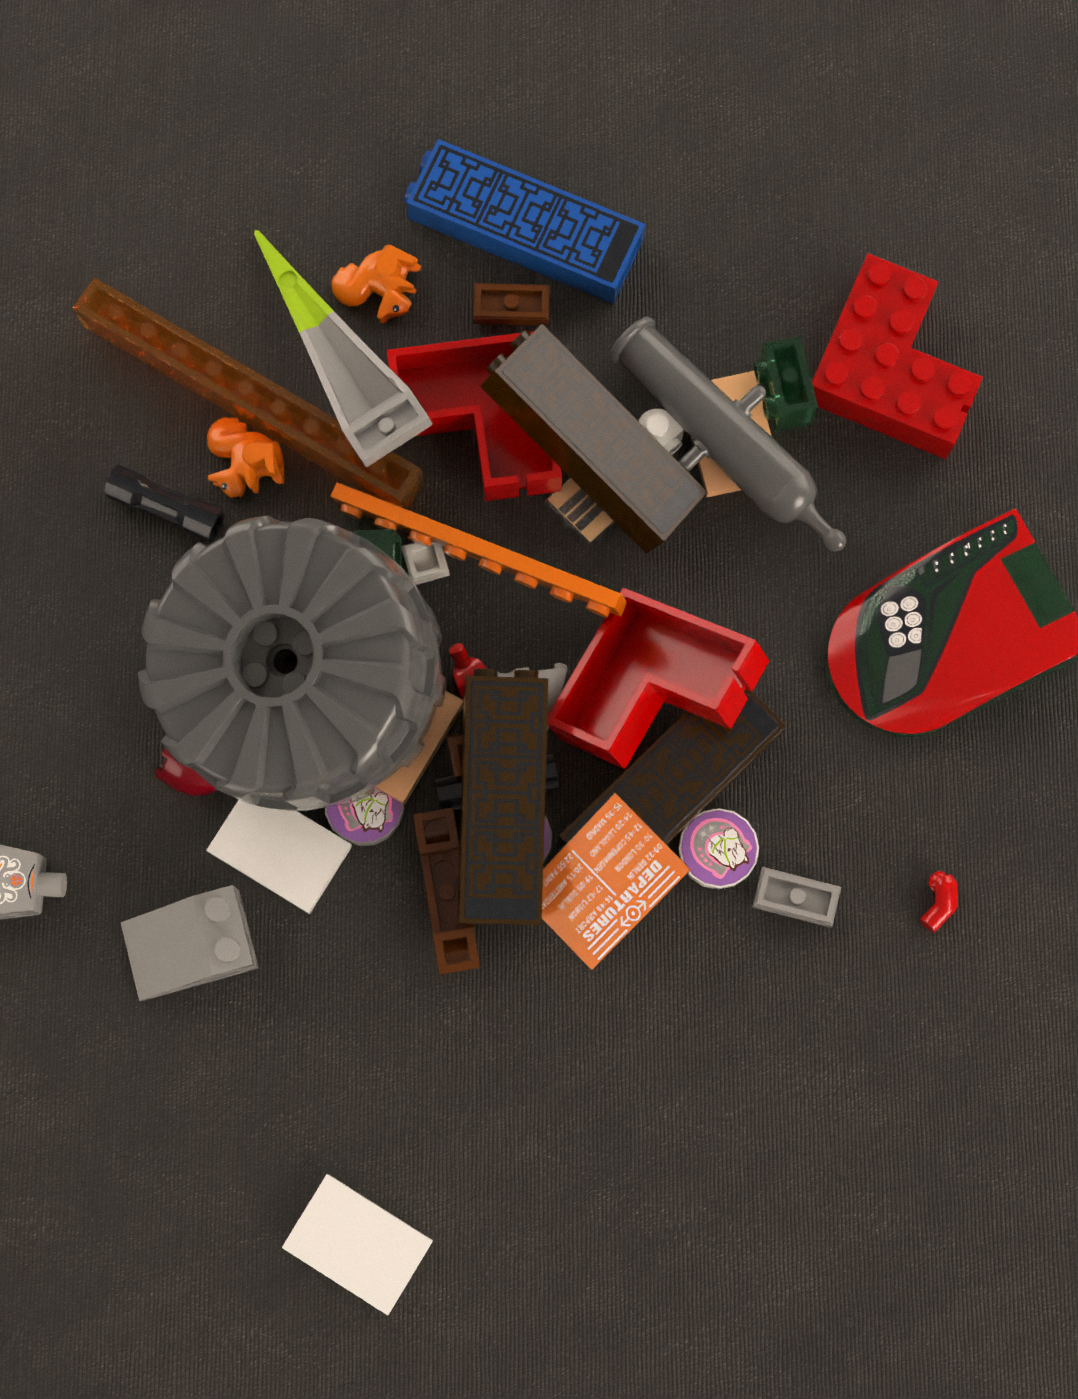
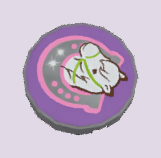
[325,788,404,846]

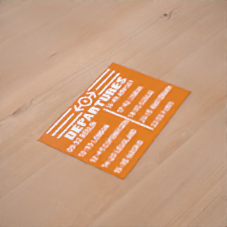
[542,793,691,970]

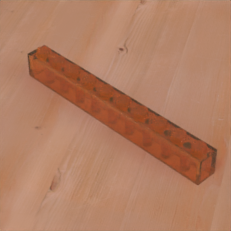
[73,277,424,510]

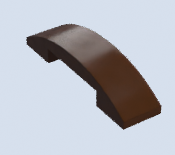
[413,808,480,975]

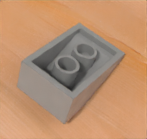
[121,885,259,1001]

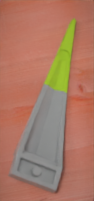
[254,230,433,467]

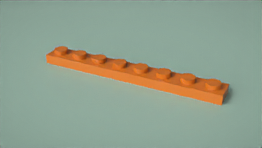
[330,482,627,618]

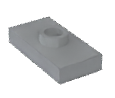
[752,867,841,927]

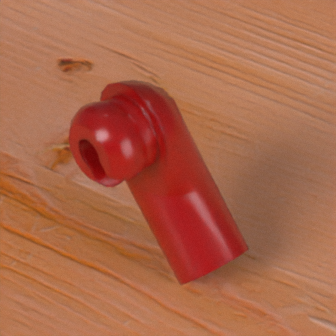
[919,871,958,933]

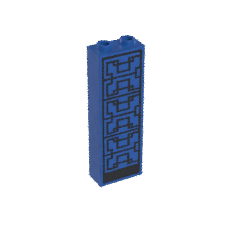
[404,139,645,304]

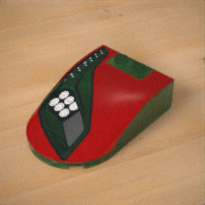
[826,508,1078,737]

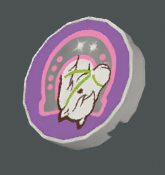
[679,808,759,889]

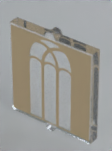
[545,478,615,546]

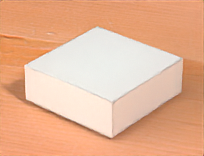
[401,542,450,585]

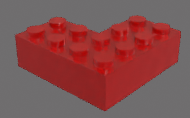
[804,253,983,460]
[387,331,562,501]
[547,588,769,769]

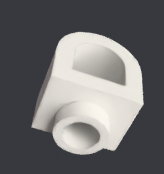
[639,409,684,455]

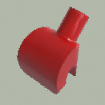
[449,643,487,700]

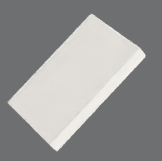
[206,800,352,914]
[282,1174,433,1315]

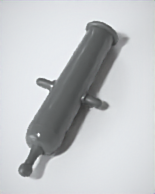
[610,316,846,552]

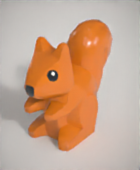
[331,244,422,324]
[207,417,284,499]

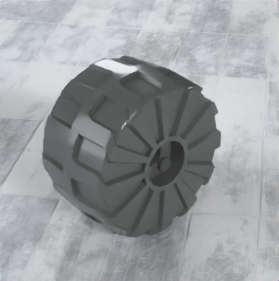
[138,516,447,811]

